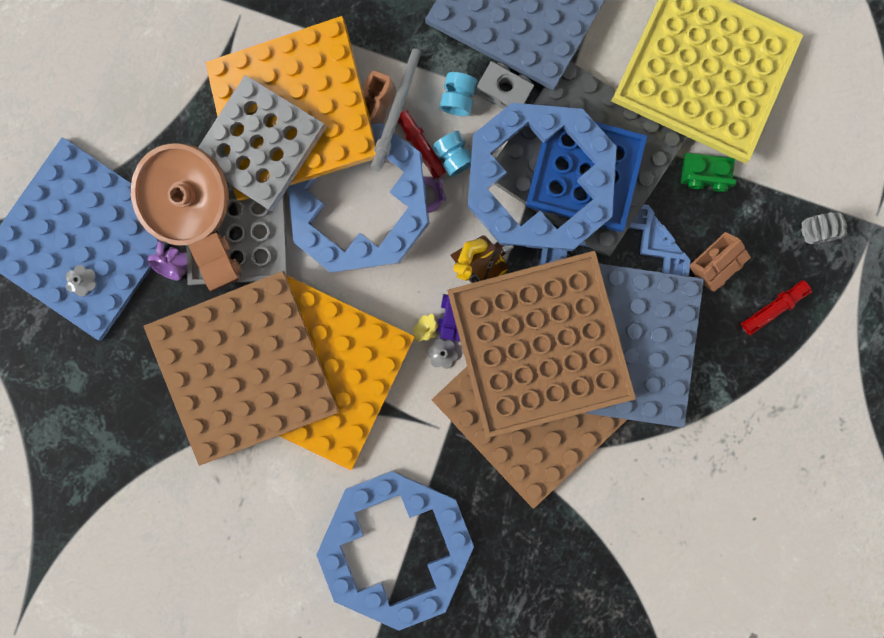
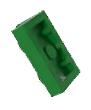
[681,153,737,192]

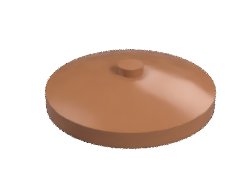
[131,143,229,245]

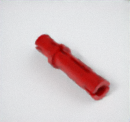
[398,110,447,180]
[741,280,812,336]

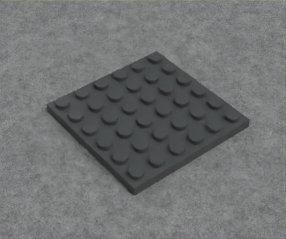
[494,62,687,259]

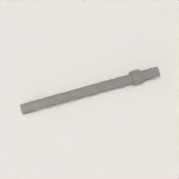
[371,49,421,172]

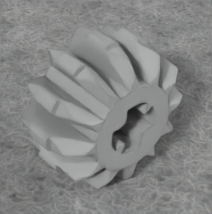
[801,212,847,244]

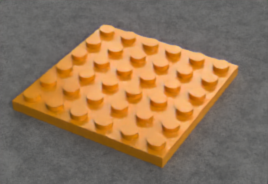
[205,16,376,201]
[279,275,415,471]

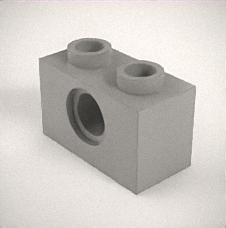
[476,61,534,109]

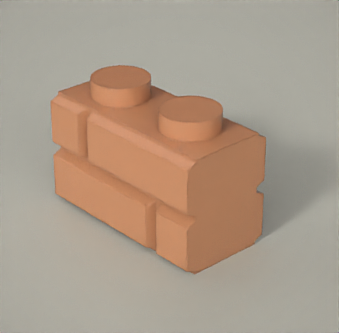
[689,232,751,291]

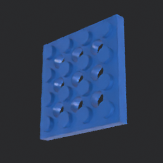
[525,122,647,233]

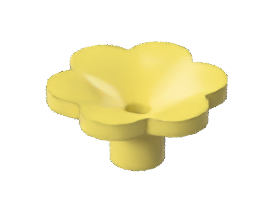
[413,314,438,342]

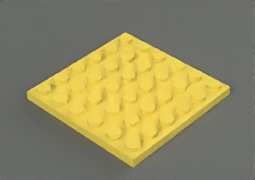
[611,0,803,164]

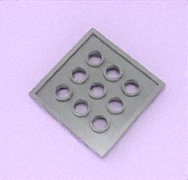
[198,75,327,212]
[186,184,288,286]

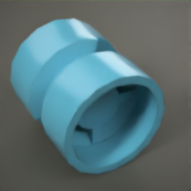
[439,72,478,116]
[432,130,472,177]

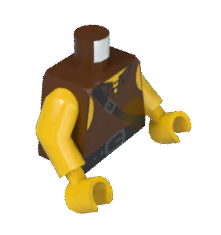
[450,235,514,283]

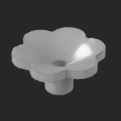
[66,265,96,297]
[427,339,458,369]

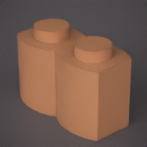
[363,70,396,124]
[189,232,242,292]

